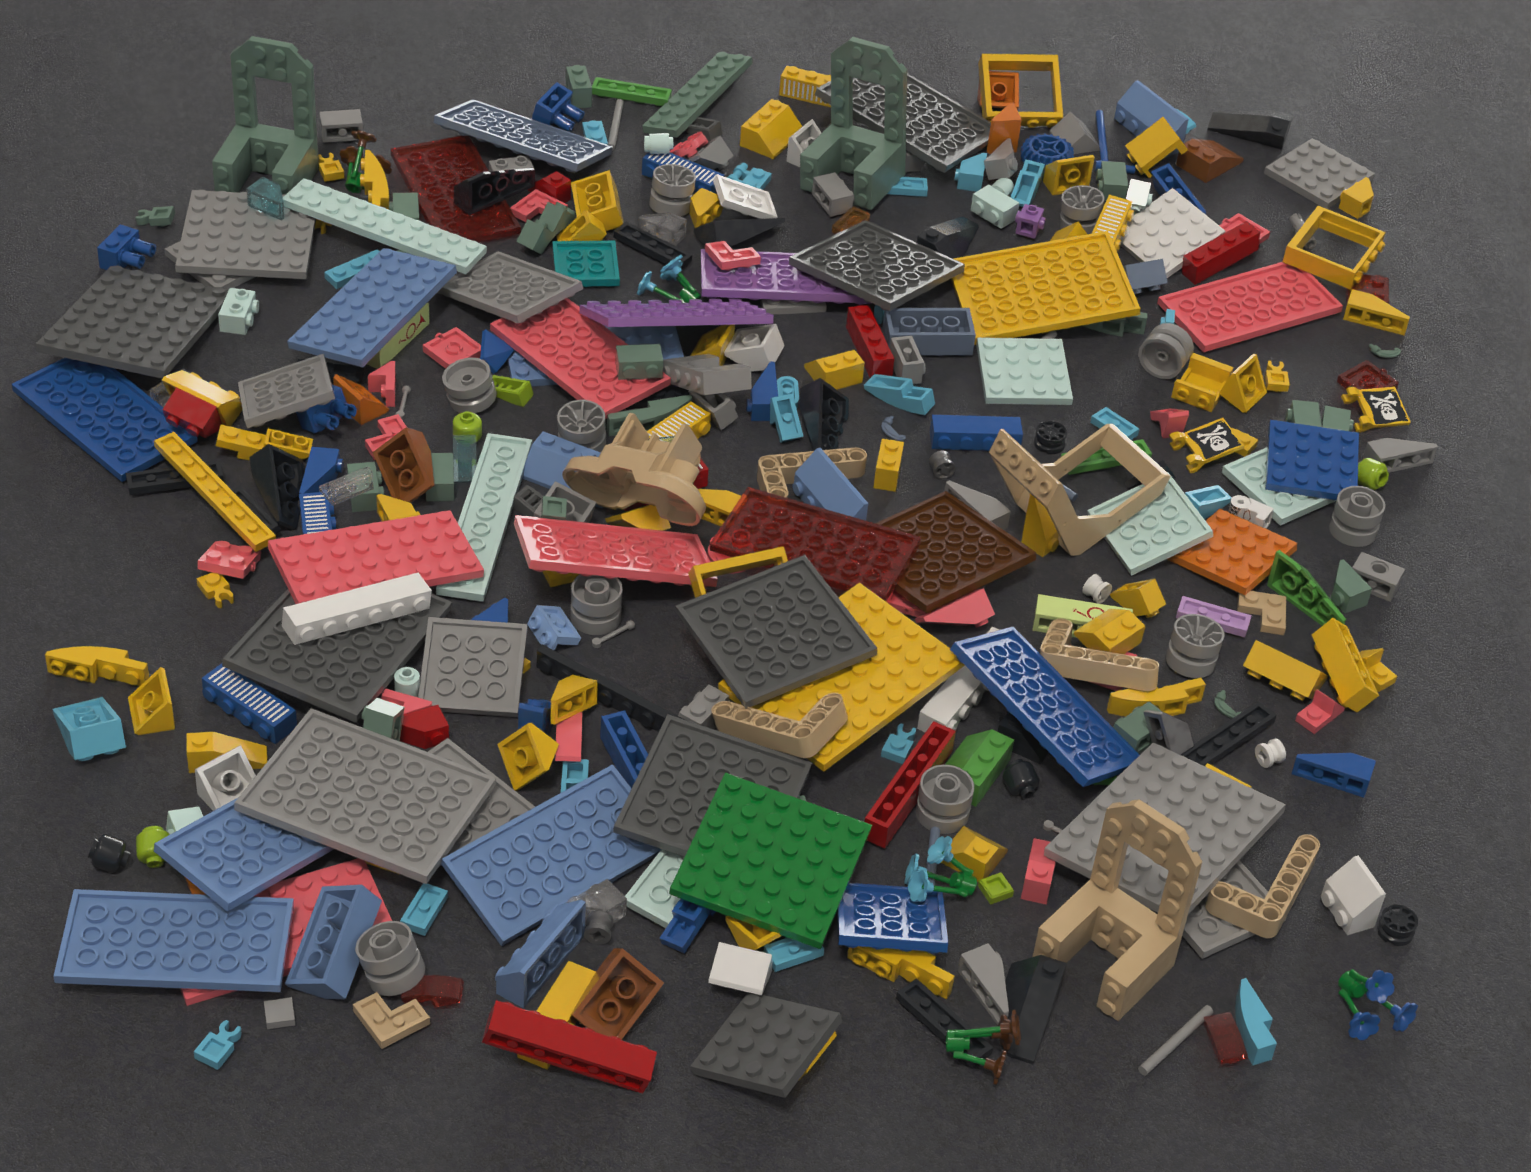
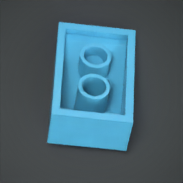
[52,697,126,761]

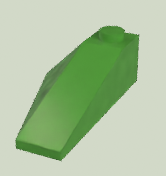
[1267,550,1346,626]

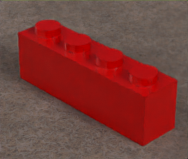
[1182,221,1260,285]
[846,305,895,378]

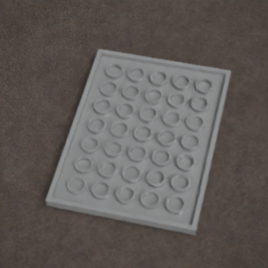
[234,708,496,884]
[1044,742,1286,914]

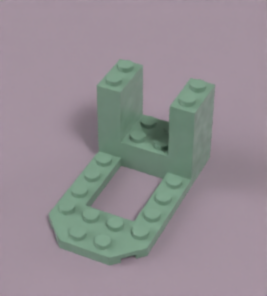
[212,36,319,195]
[800,37,907,210]

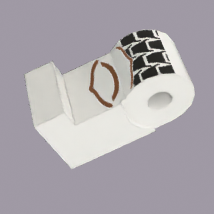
[1228,495,1274,529]

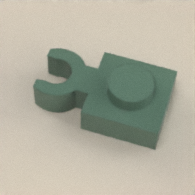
[135,206,176,227]

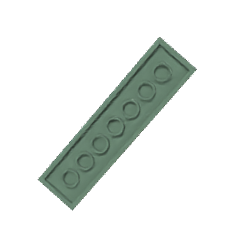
[642,52,753,137]

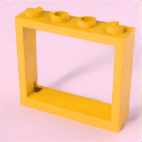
[978,54,1063,128]
[1282,206,1386,290]
[688,546,788,598]

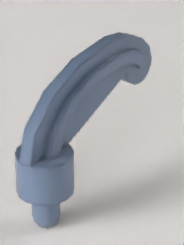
[881,416,906,441]

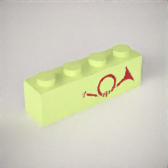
[367,303,429,369]
[1033,594,1133,638]

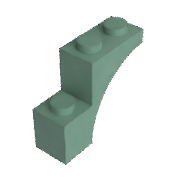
[516,202,577,255]

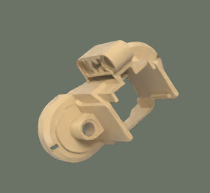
[562,413,706,526]

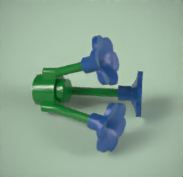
[1338,969,1418,1040]

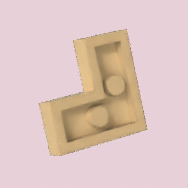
[1237,591,1286,635]
[353,992,430,1049]

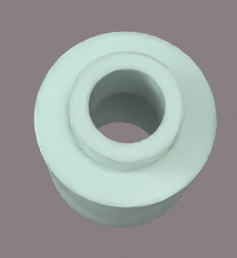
[644,133,673,154]
[992,178,1014,196]
[394,667,420,697]

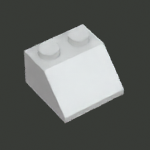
[724,324,785,372]
[1321,855,1386,935]

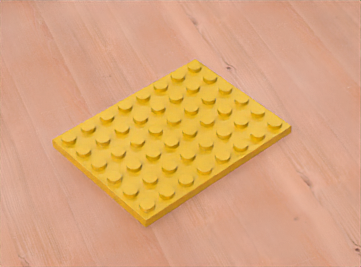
[951,231,1140,345]
[718,583,965,772]

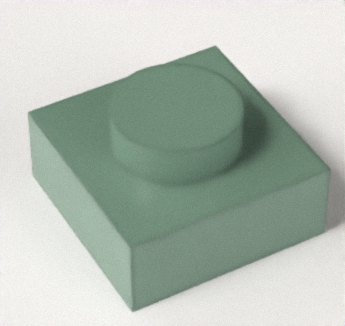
[541,496,567,520]

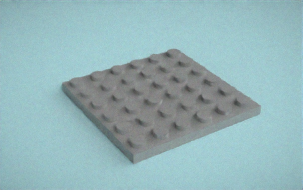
[175,190,316,279]

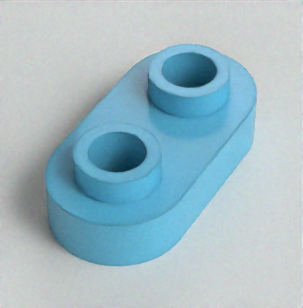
[777,376,799,409]

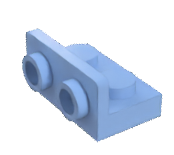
[527,605,581,650]

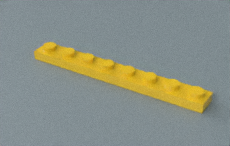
[154,432,276,552]

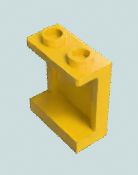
[1125,117,1188,178]
[1171,353,1234,412]

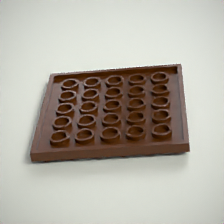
[838,491,1036,613]

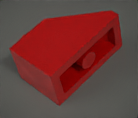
[528,171,571,203]
[400,705,449,749]

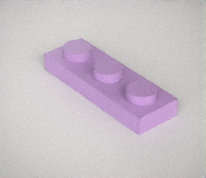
[1176,596,1252,637]

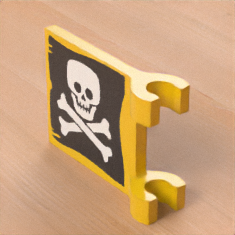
[1341,387,1411,433]
[1169,418,1244,473]

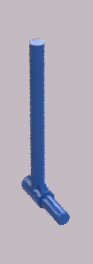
[1094,110,1135,174]

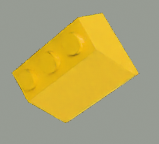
[740,99,802,160]
[571,170,624,231]
[162,370,243,427]
[1243,640,1328,701]

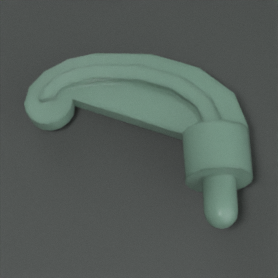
[1369,344,1401,358]
[1214,690,1241,718]

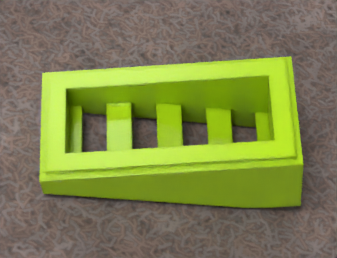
[492,375,533,407]

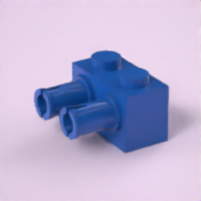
[532,82,585,132]
[97,224,156,270]
[296,385,357,433]

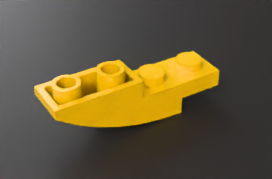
[360,150,389,210]
[216,425,313,460]
[45,646,149,686]
[1107,678,1206,717]
[847,946,955,999]

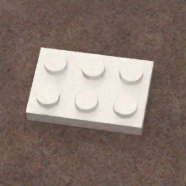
[713,175,777,219]

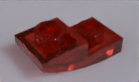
[401,975,464,1008]
[1204,1012,1248,1064]

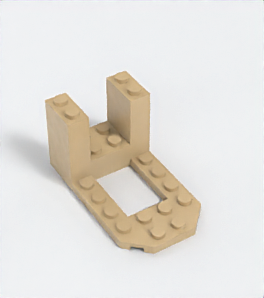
[1033,799,1202,1021]

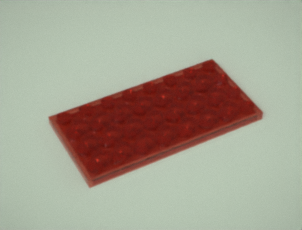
[391,135,521,242]
[710,487,921,602]

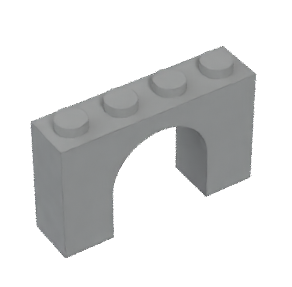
[663,354,752,395]

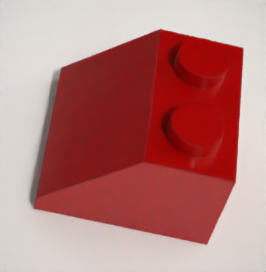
[162,387,222,438]

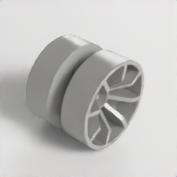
[649,164,696,217]
[1060,185,1104,234]
[557,400,606,452]
[1329,486,1385,547]
[570,575,622,635]
[1166,614,1225,678]
[916,765,974,834]
[355,921,425,996]

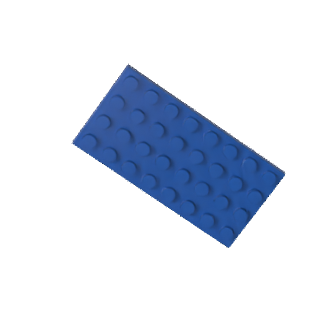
[12,358,198,482]
[950,627,1140,787]

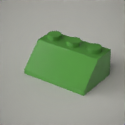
[945,729,1014,807]

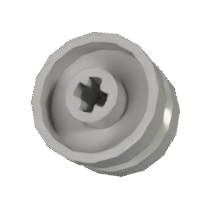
[1138,323,1194,379]
[442,358,497,413]

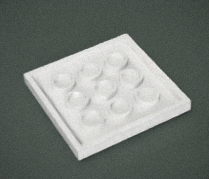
[1120,188,1226,278]

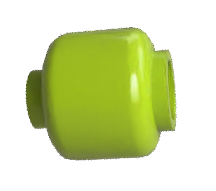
[453,411,482,446]
[1358,458,1389,490]
[136,826,170,868]

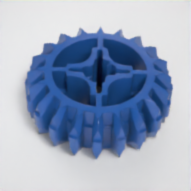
[1021,133,1074,172]

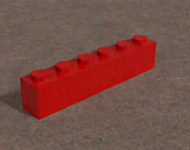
[864,721,956,848]
[482,1000,657,1094]

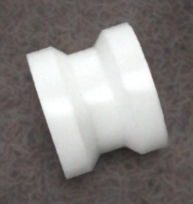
[1082,574,1112,604]
[1255,739,1286,768]

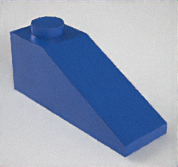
[746,361,778,421]
[299,447,343,494]
[1292,753,1376,798]

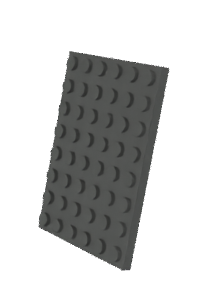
[815,73,991,173]
[36,266,229,379]
[222,589,452,723]

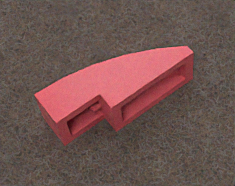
[555,712,582,762]

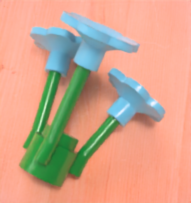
[637,255,701,303]
[904,836,977,902]

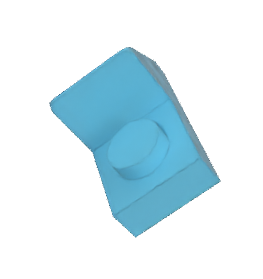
[770,394,803,443]

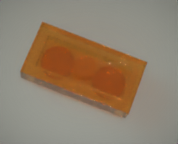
[832,206,870,234]

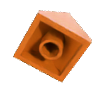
[977,71,1019,109]
[987,102,1022,154]
[333,374,389,425]

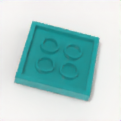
[552,240,620,287]

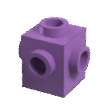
[1015,204,1046,239]

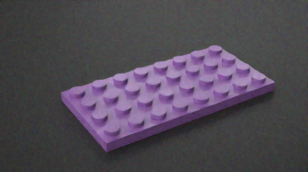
[700,249,872,305]
[579,298,774,327]

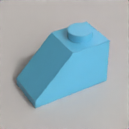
[954,153,987,192]

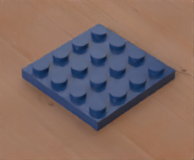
[1265,420,1359,500]
[837,883,948,954]

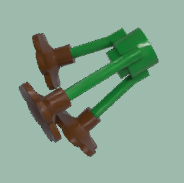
[339,130,392,193]
[946,1010,1021,1085]

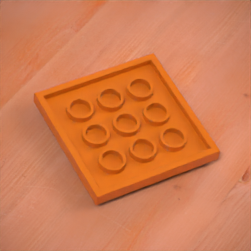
[1167,509,1297,595]

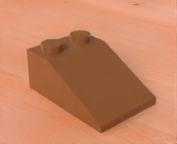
[1176,138,1244,183]
[372,427,434,503]
[571,948,664,1040]

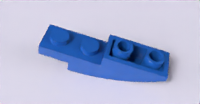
[660,898,716,953]

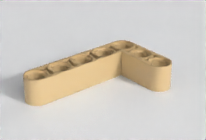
[757,448,867,517]
[1040,619,1159,691]
[711,693,848,758]
[1205,834,1320,938]

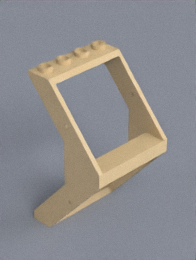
[989,424,1171,556]

